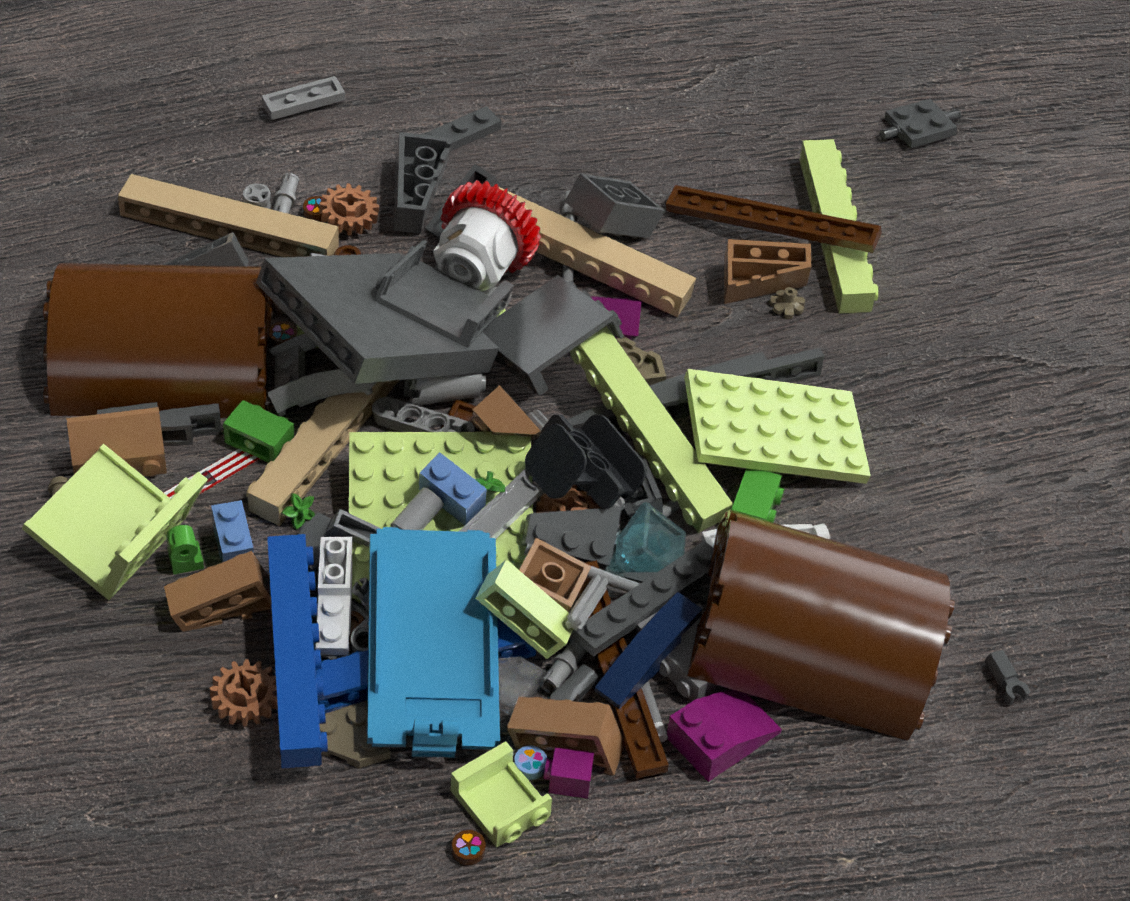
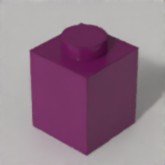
[544,748,594,799]

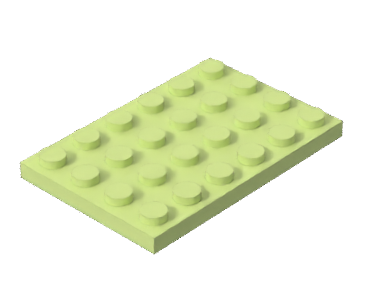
[684,369,871,484]

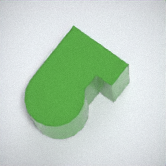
[166,525,204,575]

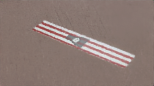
[163,449,260,499]

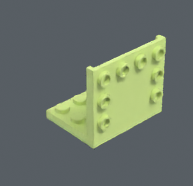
[22,444,208,600]

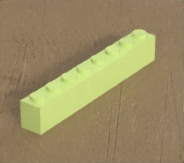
[799,139,878,313]
[570,326,733,533]

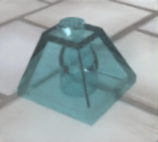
[615,502,686,572]

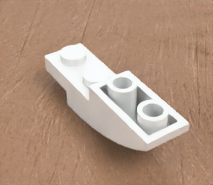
[315,537,352,655]

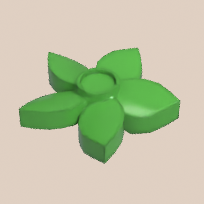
[475,471,505,492]
[281,493,315,529]

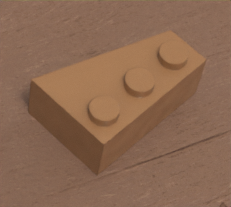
[724,239,811,304]

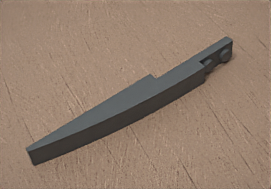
[567,348,824,433]

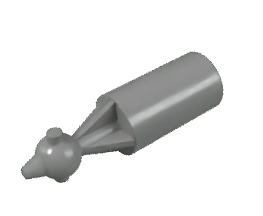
[391,487,444,530]

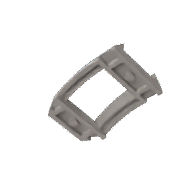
[268,333,384,416]

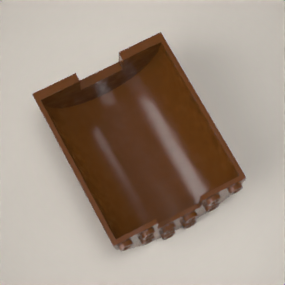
[43,263,273,418]
[687,510,955,740]

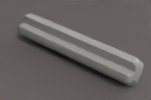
[565,575,608,631]

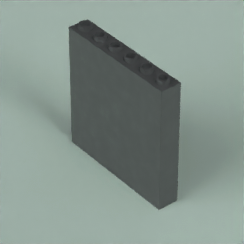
[256,253,499,384]

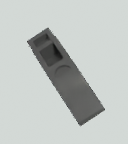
[97,402,221,446]

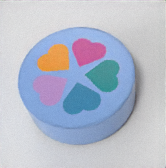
[514,746,547,780]

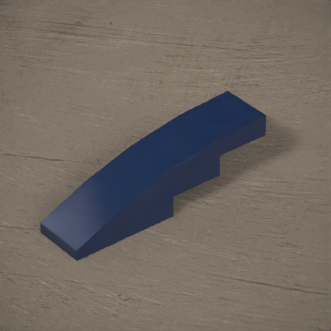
[594,592,703,709]

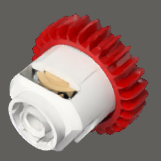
[433,180,541,291]

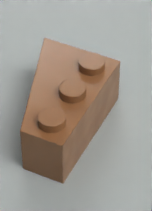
[164,551,272,632]
[507,697,625,776]

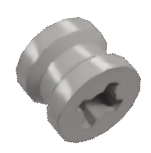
[243,183,271,209]

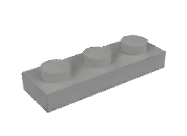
[262,76,345,120]

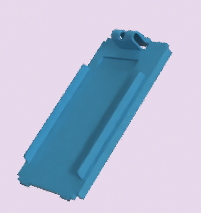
[367,527,500,758]

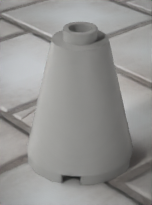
[404,373,486,406]

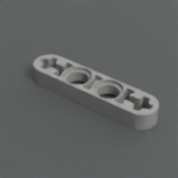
[372,397,475,432]

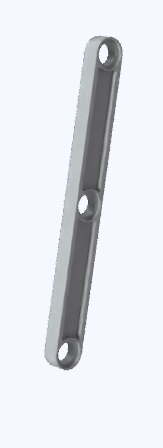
[351,468,545,652]

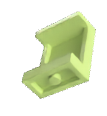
[451,741,552,848]

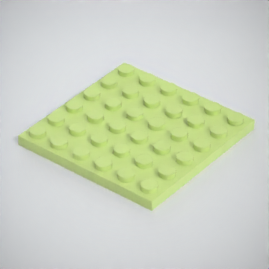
[349,432,533,603]

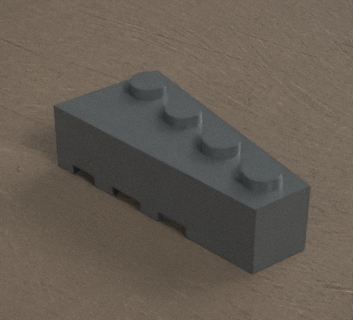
[393,132,453,234]

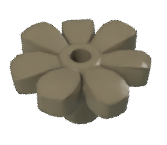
[770,287,805,319]

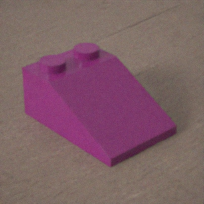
[667,689,782,782]

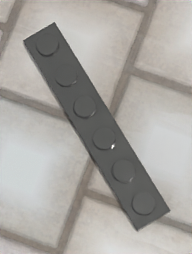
[571,541,713,657]

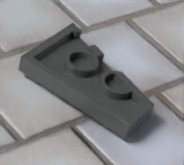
[521,507,622,567]

